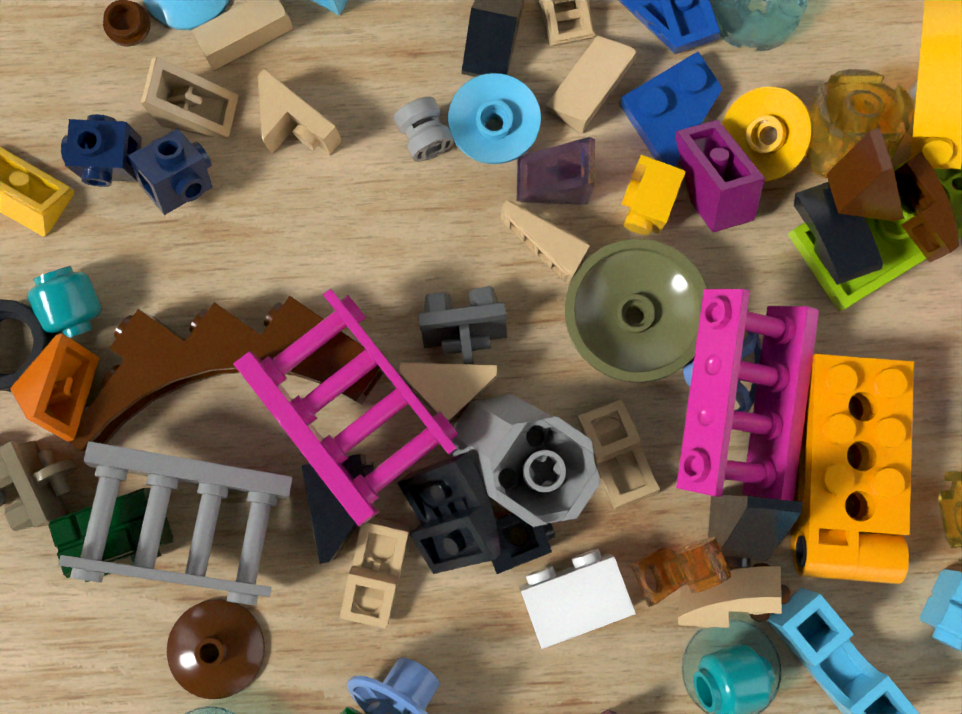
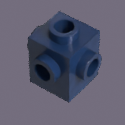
[61,114,142,187]
[128,129,213,215]

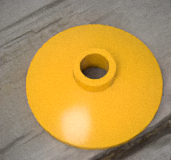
[722,86,813,182]

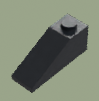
[707,495,802,568]

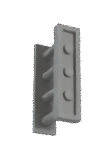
[58,441,293,605]

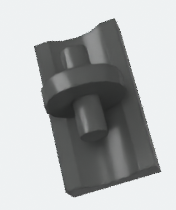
[418,286,507,365]

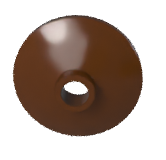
[167,599,265,699]

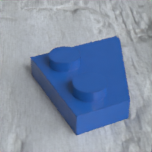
[618,0,720,54]

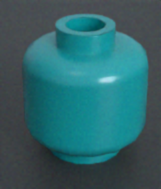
[27,266,102,338]
[693,644,775,714]

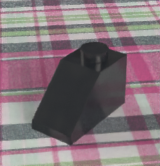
[302,454,376,564]

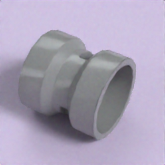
[393,97,454,162]

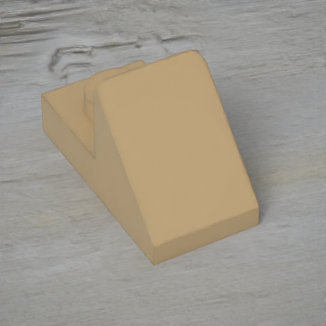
[258,69,342,155]

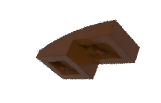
[894,152,959,262]

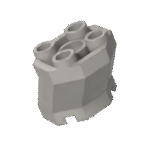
[452,394,600,527]

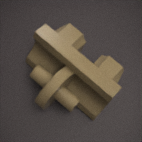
[0,441,77,531]

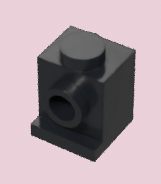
[491,513,556,574]

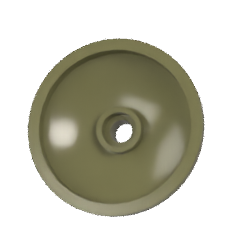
[565,239,708,383]

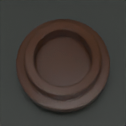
[103,0,151,47]

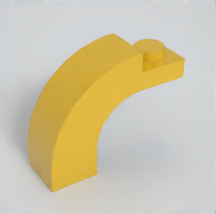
[910,0,962,169]

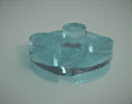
[712,0,807,51]

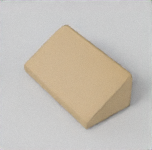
[192,0,294,70]
[545,35,638,134]

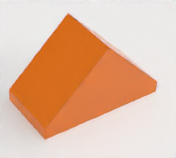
[10,333,100,442]

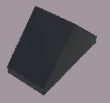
[462,0,524,77]

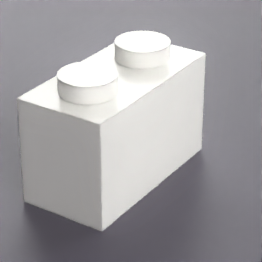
[519,549,636,649]

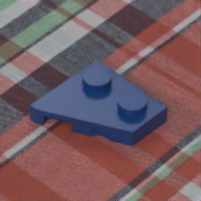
[619,51,723,167]

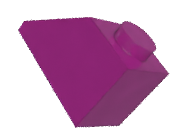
[675,120,765,233]

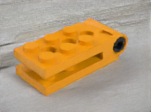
[790,354,914,584]

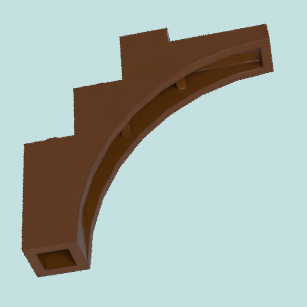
[69,296,384,451]

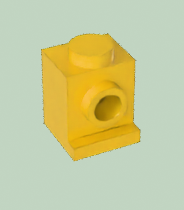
[621,155,686,235]

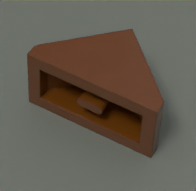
[826,127,904,222]

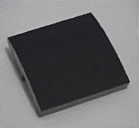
[397,452,501,574]

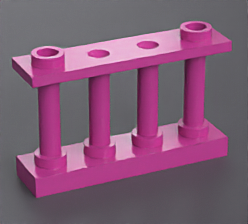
[233,289,459,526]
[676,289,819,501]

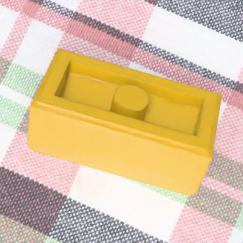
[0,147,74,237]

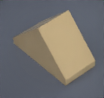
[141,56,239,139]
[399,362,497,423]

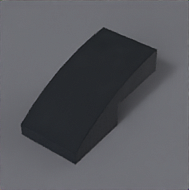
[793,182,883,285]

